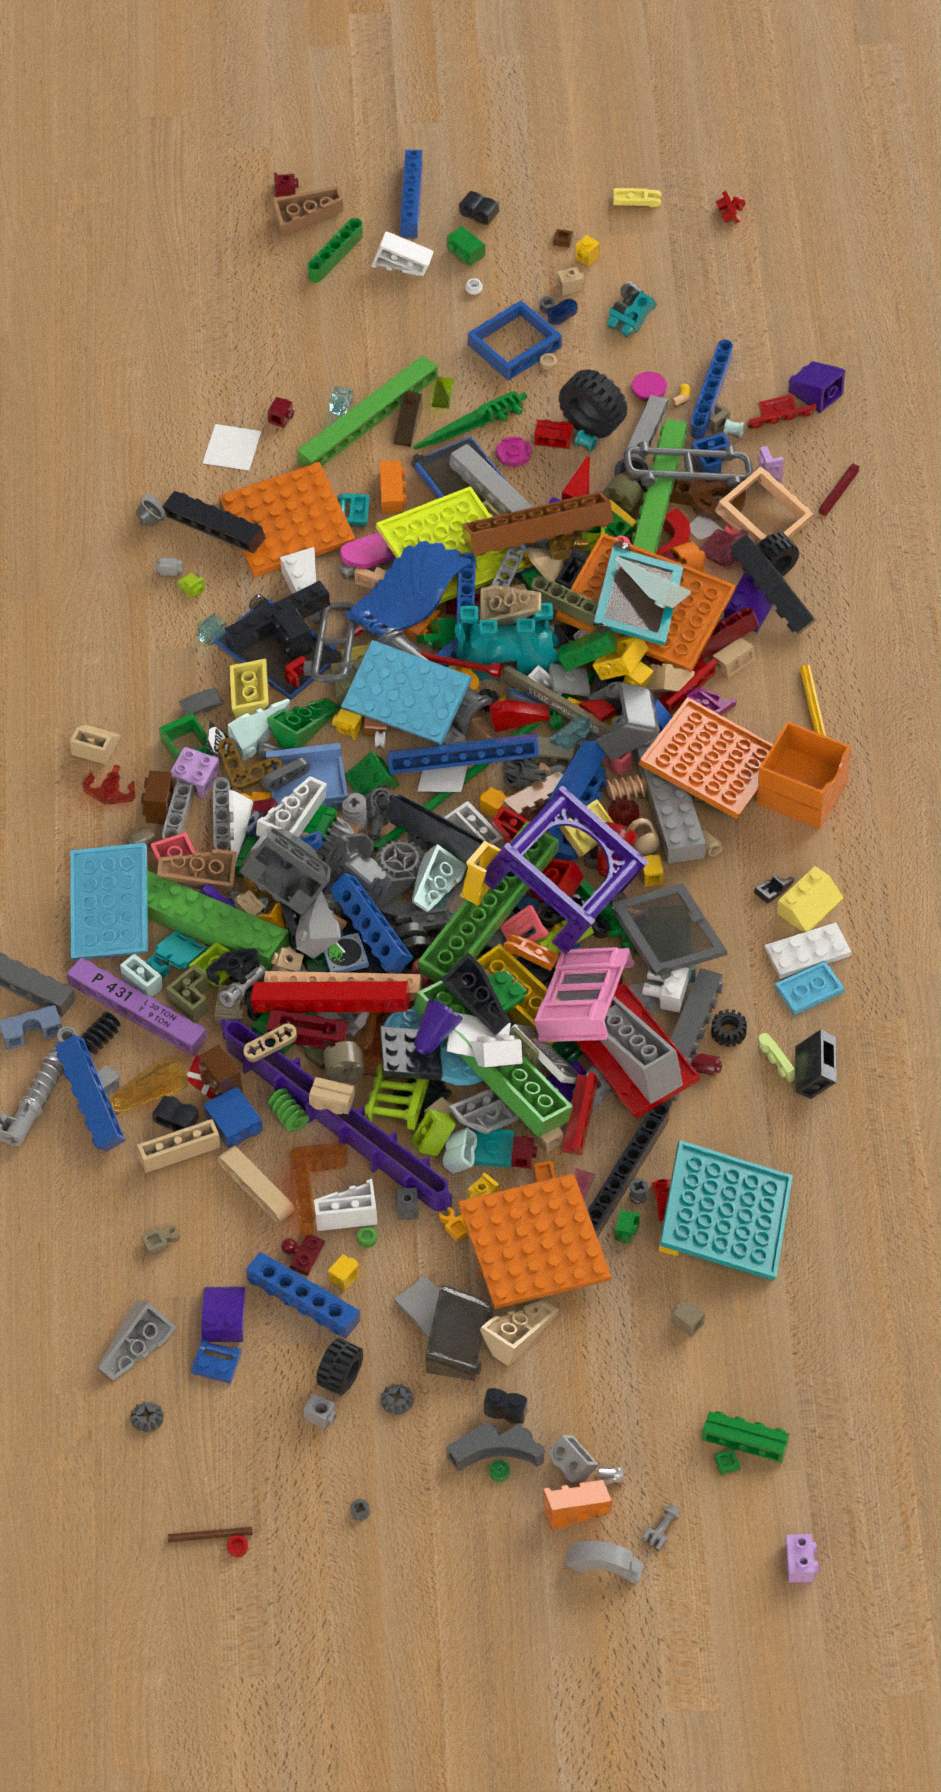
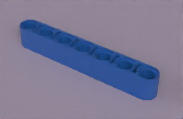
[690,340,733,439]

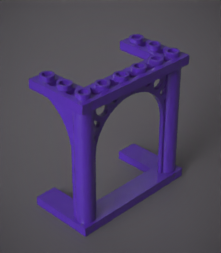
[484,785,649,954]

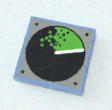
[323,933,369,973]

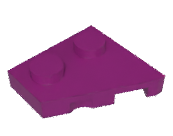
[685,687,737,715]

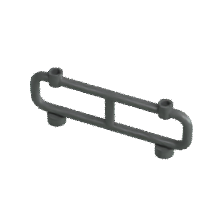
[624,442,753,490]
[304,602,356,682]

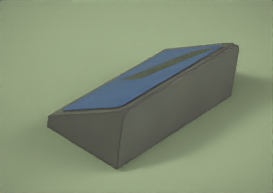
[506,686,542,704]

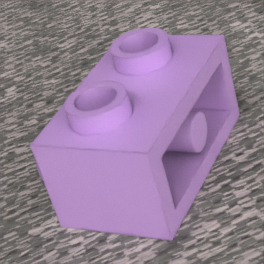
[785,1534,818,1583]

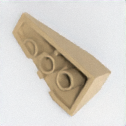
[480,585,541,627]
[480,1300,560,1366]

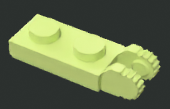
[758,1033,796,1083]

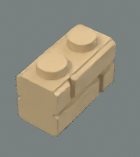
[309,1077,355,1114]

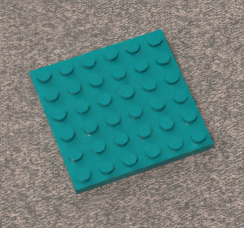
[659,1140,793,1281]

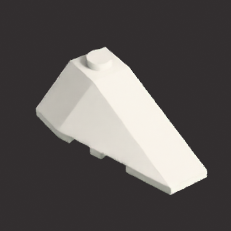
[229,790,253,861]

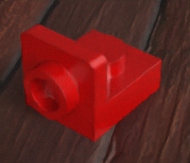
[284,656,307,688]

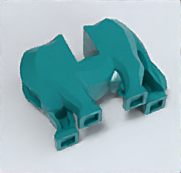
[455,603,559,681]

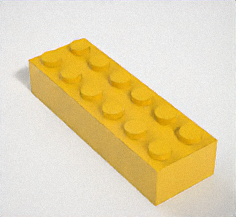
[477,944,560,1047]

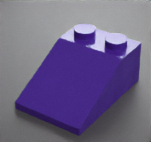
[201,1287,245,1342]

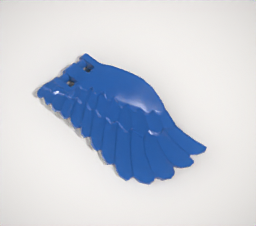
[346,541,472,638]

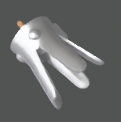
[597,1465,629,1485]

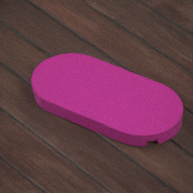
[340,532,395,569]

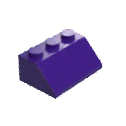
[724,573,774,633]

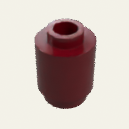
[692,1053,723,1076]

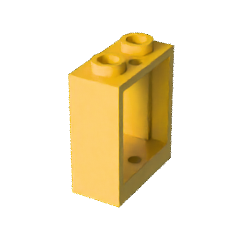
[593,636,648,680]

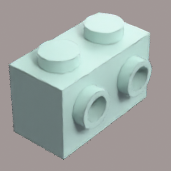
[120,954,162,997]

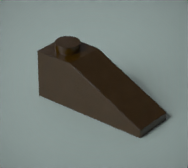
[394,391,423,447]

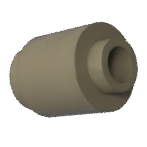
[126,827,156,847]

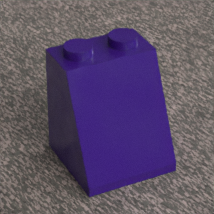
[788,361,845,413]

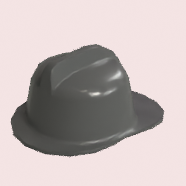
[136,494,165,526]

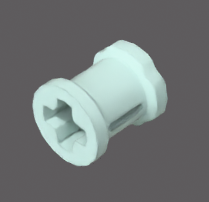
[724,419,745,438]

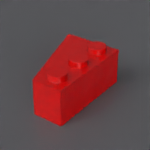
[492,806,551,844]

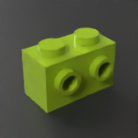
[411,1109,456,1157]

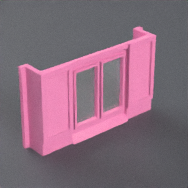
[535,947,635,1042]

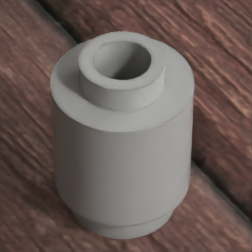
[156,558,183,576]

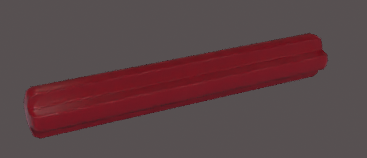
[819,463,859,516]

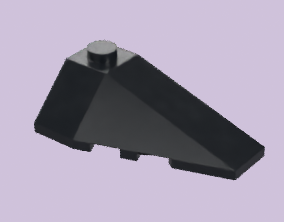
[441,952,510,1036]

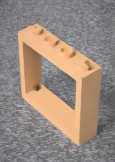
[715,467,813,544]

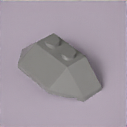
[449,1089,519,1134]

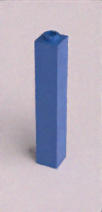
[545,741,606,838]

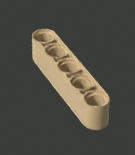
[217,1146,295,1223]

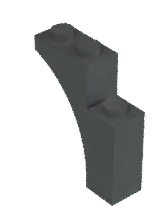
[446,1421,545,1472]

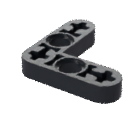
[539,895,610,939]

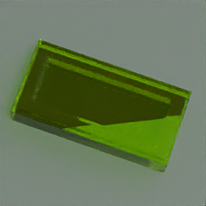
[432,377,454,409]

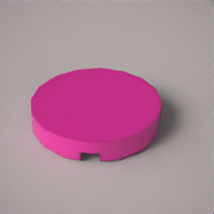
[632,372,667,401]
[496,436,531,467]

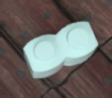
[443,1128,477,1174]

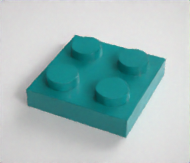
[473,1129,514,1168]

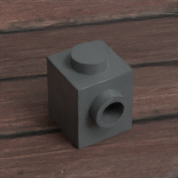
[397,1187,418,1220]

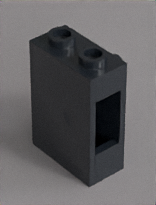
[795,1029,837,1099]

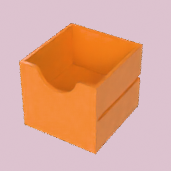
[757,721,851,829]

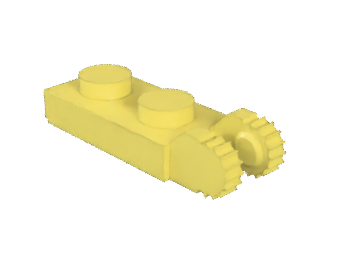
[613,188,661,208]

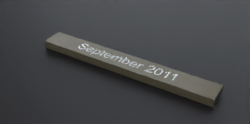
[504,665,612,737]

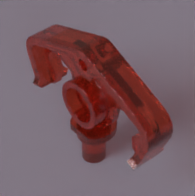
[82,765,136,805]

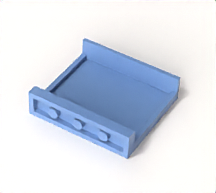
[266,743,349,809]

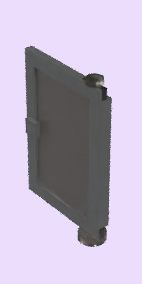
[610,883,727,979]

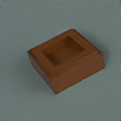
[553,229,573,248]

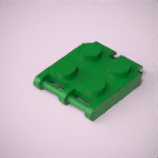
[488,970,528,1013]

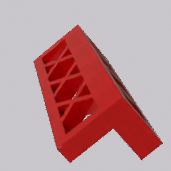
[659,659,717,715]
[562,1072,598,1155]

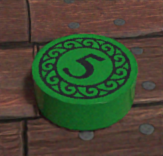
[489,1460,510,1482]

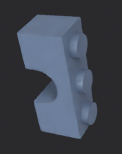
[0,1005,62,1050]

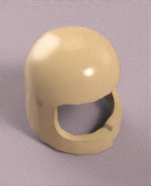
[627,818,660,855]

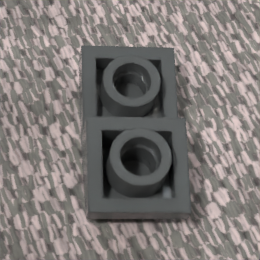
[179,688,222,716]

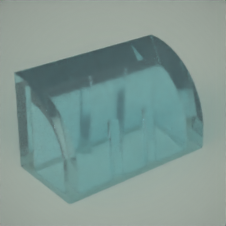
[549,716,590,750]

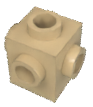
[271,947,304,972]

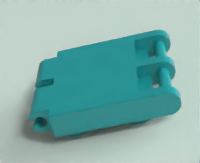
[154,930,209,969]

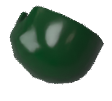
[552,1041,582,1064]

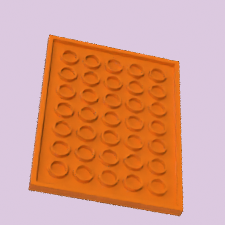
[556,533,736,673]

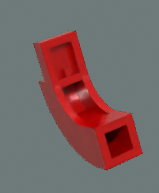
[656,508,691,555]

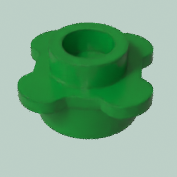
[549,710,564,732]

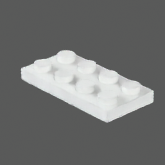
[765,923,851,979]

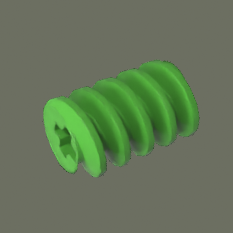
[268,1088,309,1132]

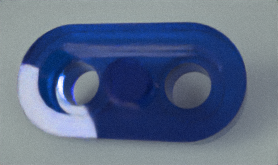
[547,299,578,325]

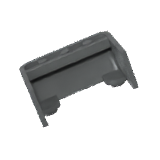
[588,682,659,761]

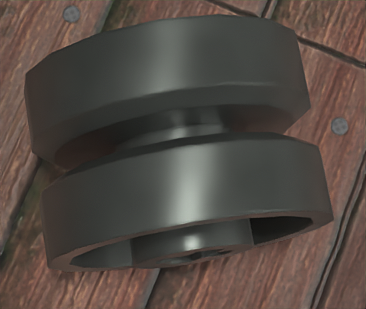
[393,923,431,970]

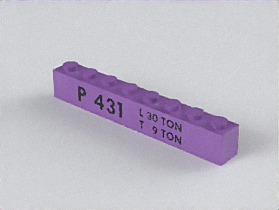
[67,958,207,1057]

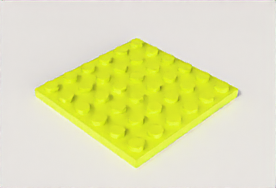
[376,486,525,604]

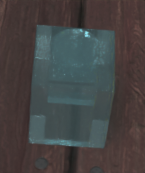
[197,613,226,647]

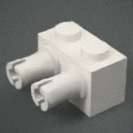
[642,967,689,1013]

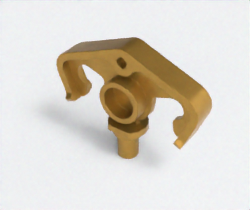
[549,530,591,560]

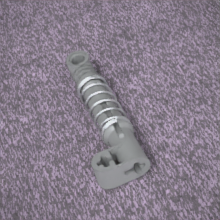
[0,1026,77,1147]

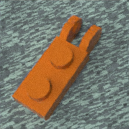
[503,934,560,971]

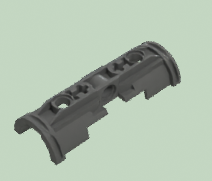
[377,628,493,739]

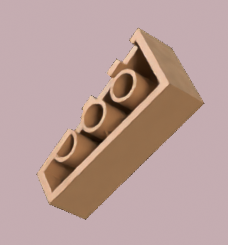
[273,186,343,238]

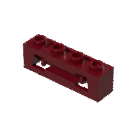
[267,1010,349,1049]

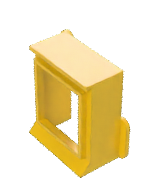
[460,841,501,906]

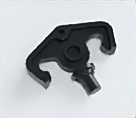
[206,948,260,986]

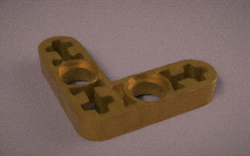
[218,738,283,790]

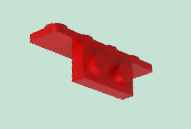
[746,394,817,429]

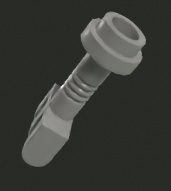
[642,1504,680,1551]

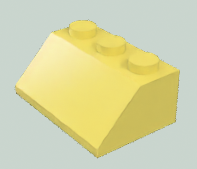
[230,659,269,719]
[777,866,844,933]

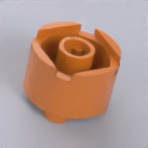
[668,541,706,573]

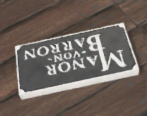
[510,1024,579,1084]

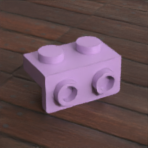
[757,446,784,483]

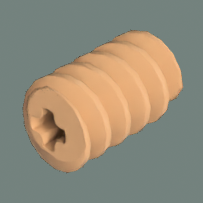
[605,773,646,803]

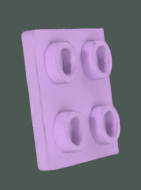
[170,747,219,799]

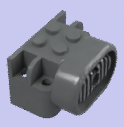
[239,826,331,915]

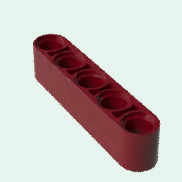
[697,607,759,663]

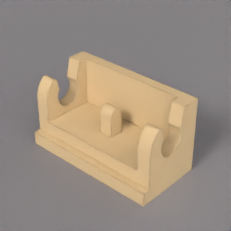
[713,638,756,678]

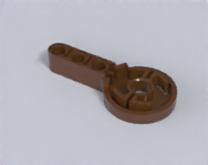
[641,473,746,520]

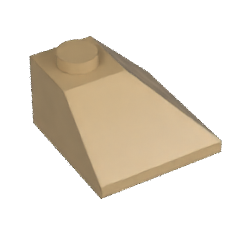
[526,547,567,582]

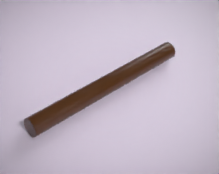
[168,1527,253,1543]

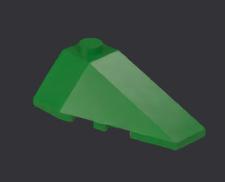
[267,698,341,749]

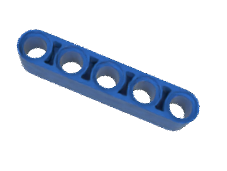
[455,552,476,625]

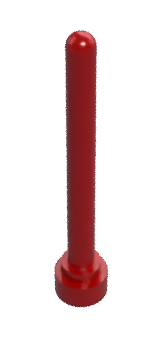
[419,652,502,678]

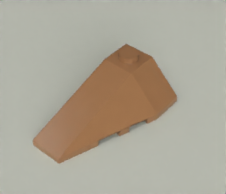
[157,849,237,896]

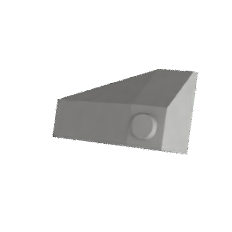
[296,891,341,959]
[97,1299,176,1380]

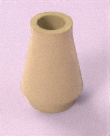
[702,830,722,857]

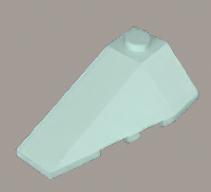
[615,556,691,608]
[228,699,291,761]

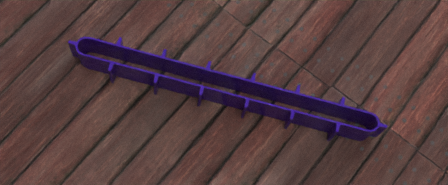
[221,1019,452,1211]

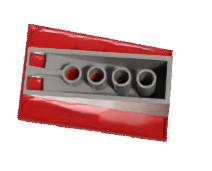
[575,982,700,1119]

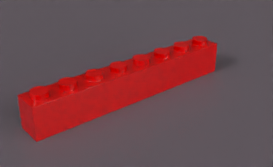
[251,981,411,1013]

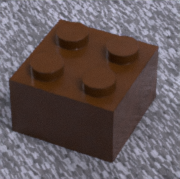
[141,770,174,825]
[199,1044,243,1098]

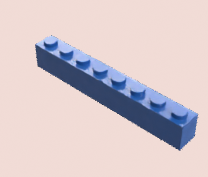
[387,733,540,774]

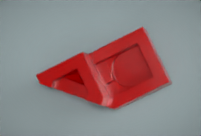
[579,699,616,723]

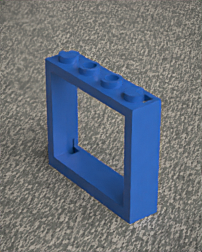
[468,300,562,381]

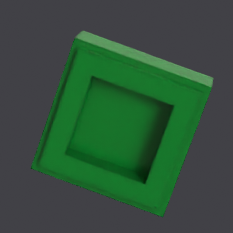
[714,1449,740,1475]

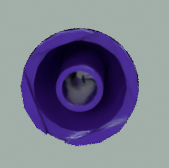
[414,998,463,1056]

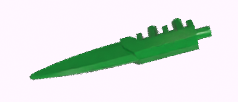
[413,390,527,450]
[576,879,653,954]

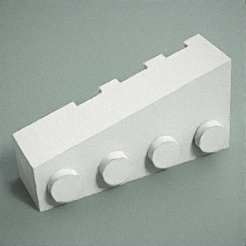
[256,776,327,837]

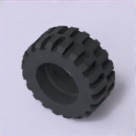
[558,369,628,439]

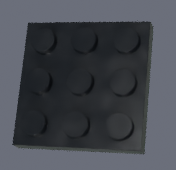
[380,1026,443,1081]

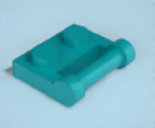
[337,494,370,527]

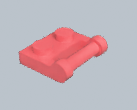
[500,905,548,956]

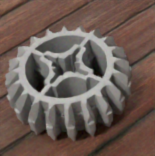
[375,839,425,878]

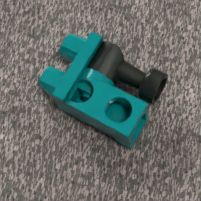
[607,286,657,337]

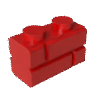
[534,419,573,449]

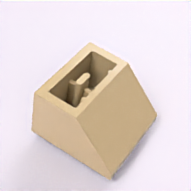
[645,664,695,692]
[70,725,120,765]

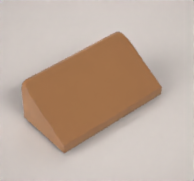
[467,717,502,741]

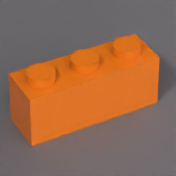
[379,460,407,514]

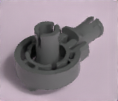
[501,758,548,789]
[365,787,395,840]

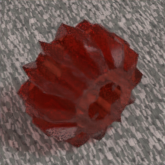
[608,797,640,828]

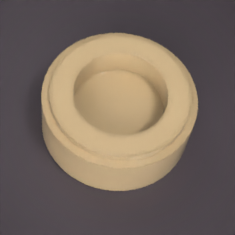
[540,353,557,371]

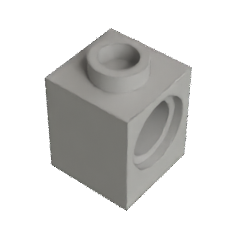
[97,1065,120,1096]
[303,1393,337,1429]

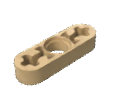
[244,1024,297,1062]

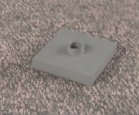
[548,663,591,696]

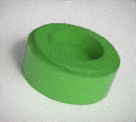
[357,1227,377,1248]

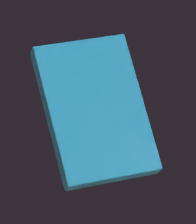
[774,961,845,1016]

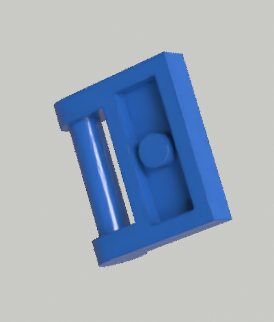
[191,1339,242,1384]

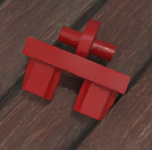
[715,190,746,224]

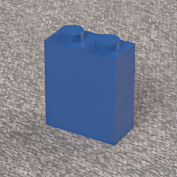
[203,1086,263,1149]

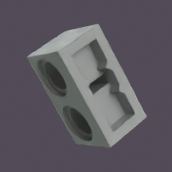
[547,1435,599,1483]

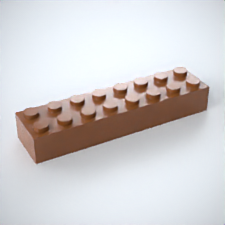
[462,491,614,556]

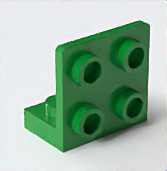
[345,751,400,797]

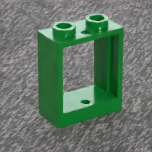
[159,713,214,762]

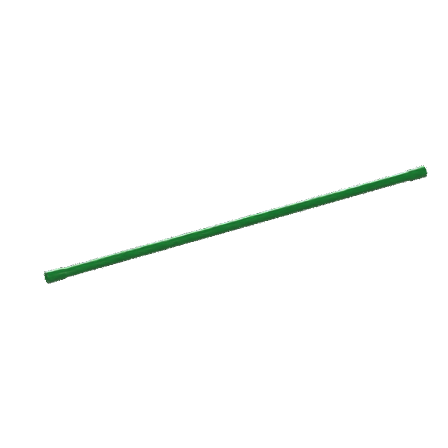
[373,669,597,853]

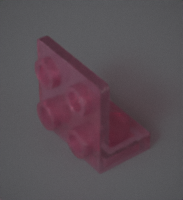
[699,529,749,569]

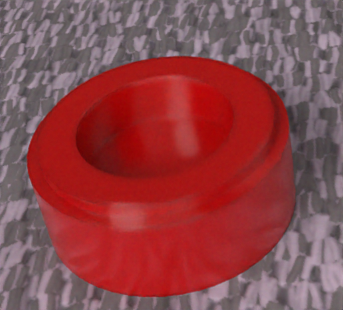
[227,1535,248,1557]

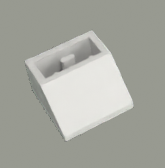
[470,1034,522,1067]

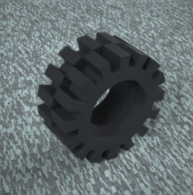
[711,1009,747,1047]

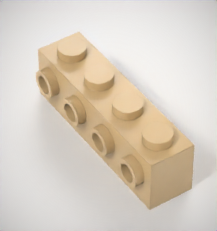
[137,1119,220,1173]

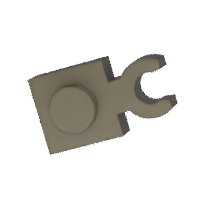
[141,1225,180,1255]

